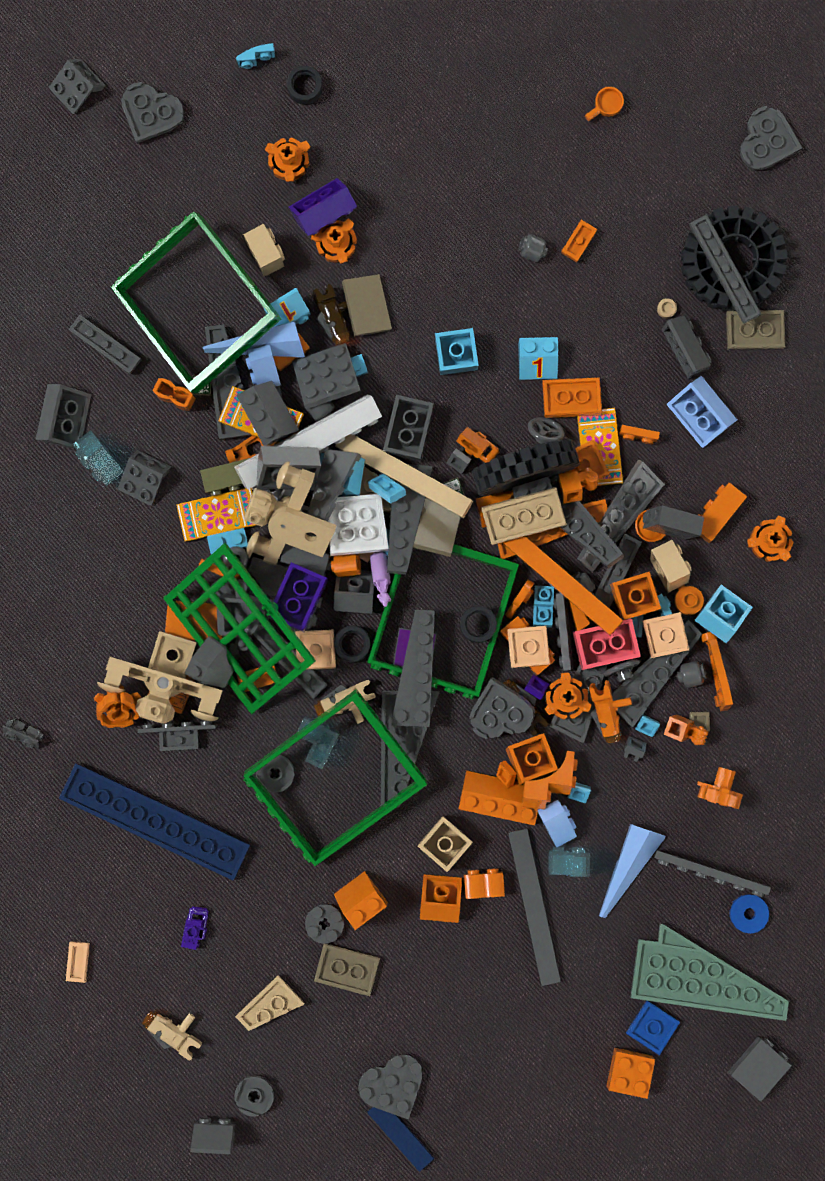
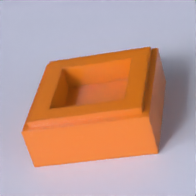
[496,760,517,788]

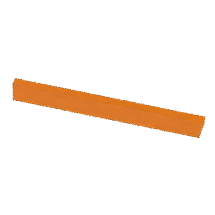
[502,536,623,636]

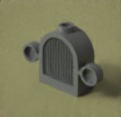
[217,578,269,651]

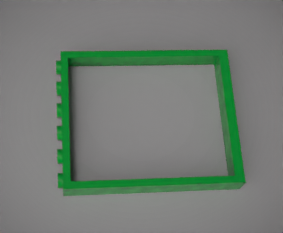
[111,212,282,394]
[368,544,519,700]
[243,689,427,866]

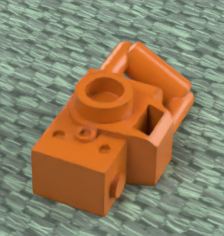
[456,427,499,463]

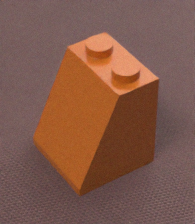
[334,871,388,930]

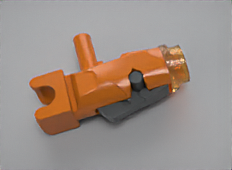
[589,680,632,743]

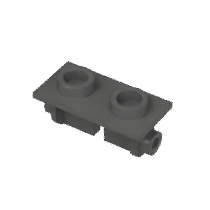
[3,719,44,749]

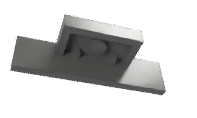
[138,721,217,751]

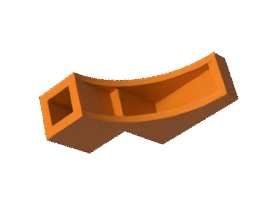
[522,751,578,809]

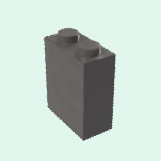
[643,505,704,540]
[728,1037,791,1101]

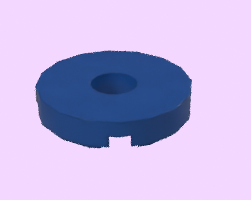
[729,894,769,934]

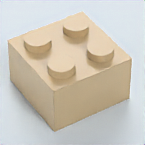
[243,224,285,277]
[650,540,692,593]
[418,816,473,872]

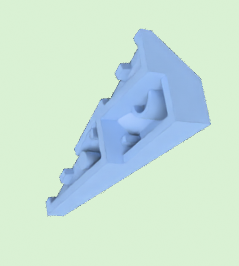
[203,321,305,358]
[599,824,665,918]

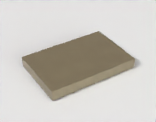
[342,274,392,337]
[726,310,785,350]
[413,498,460,557]
[314,943,380,996]

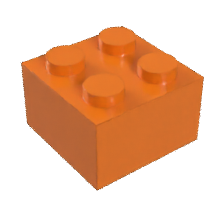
[610,572,661,620]
[505,733,558,786]
[607,1048,655,1099]

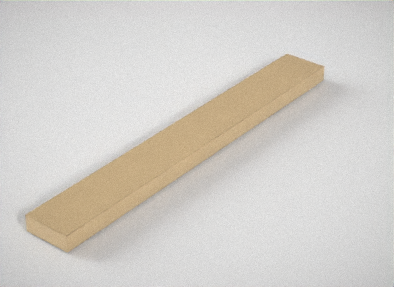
[335,434,473,518]

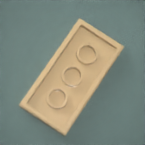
[481,487,567,545]

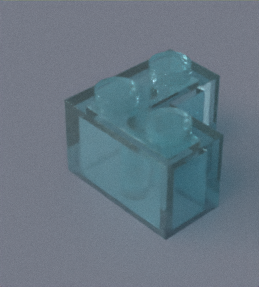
[73,430,124,486]
[296,715,339,769]
[548,846,590,877]

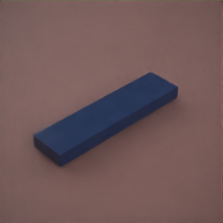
[367,1107,434,1172]

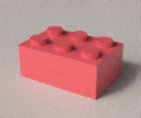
[573,619,641,670]

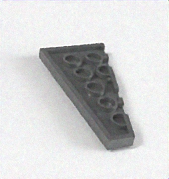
[381,691,440,807]

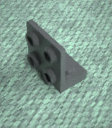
[49,59,105,114]
[118,450,171,506]

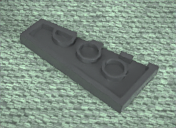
[307,450,361,522]

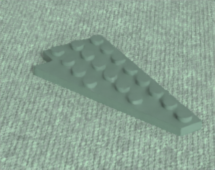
[630,924,789,1021]

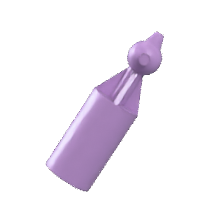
[370,552,391,607]

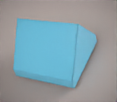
[635,714,660,737]
[567,782,591,803]

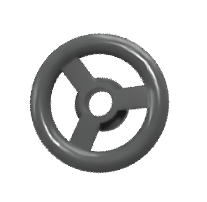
[528,417,565,444]
[604,659,640,683]

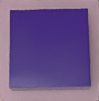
[524,674,550,700]

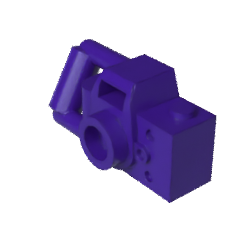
[181,906,209,950]

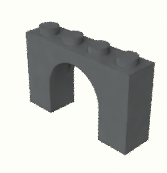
[269,544,333,630]

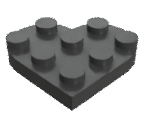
[121,82,184,144]
[740,106,802,171]
[469,677,535,739]
[358,1054,422,1120]

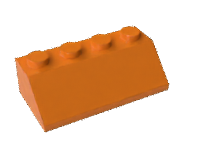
[458,771,538,826]

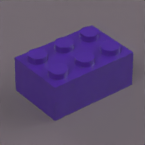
[289,178,357,236]
[268,562,328,633]

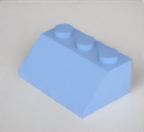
[667,376,737,448]

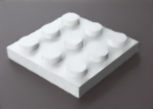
[328,494,389,556]

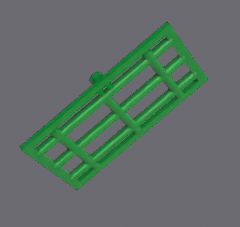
[163,543,316,714]

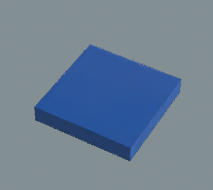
[626,1000,680,1055]

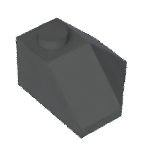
[185,636,234,688]

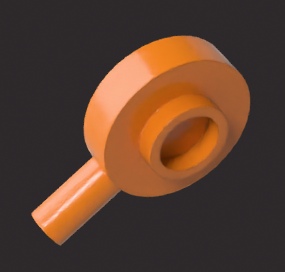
[585,87,624,121]
[505,579,534,618]
[674,585,704,615]

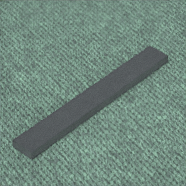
[211,576,328,699]
[508,828,561,986]

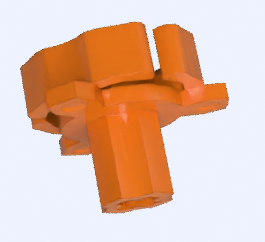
[265,138,311,182]
[311,219,357,264]
[747,516,793,562]
[545,673,591,720]
[94,684,141,728]
[697,767,743,809]

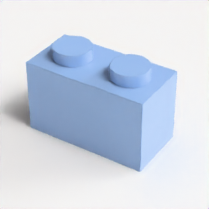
[246,344,281,387]
[537,800,577,847]

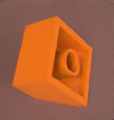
[420,874,462,923]

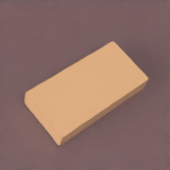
[66,941,90,983]

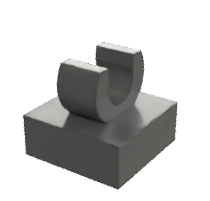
[447,448,472,474]
[624,736,647,762]

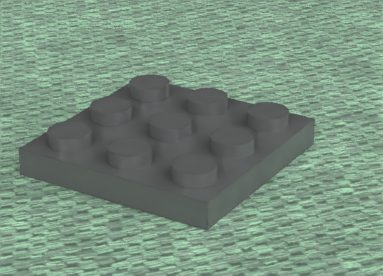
[292,343,361,409]

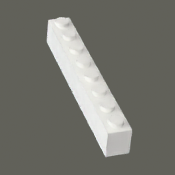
[234,395,382,490]

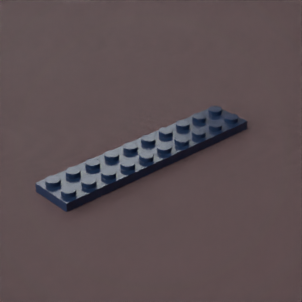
[59,763,250,881]

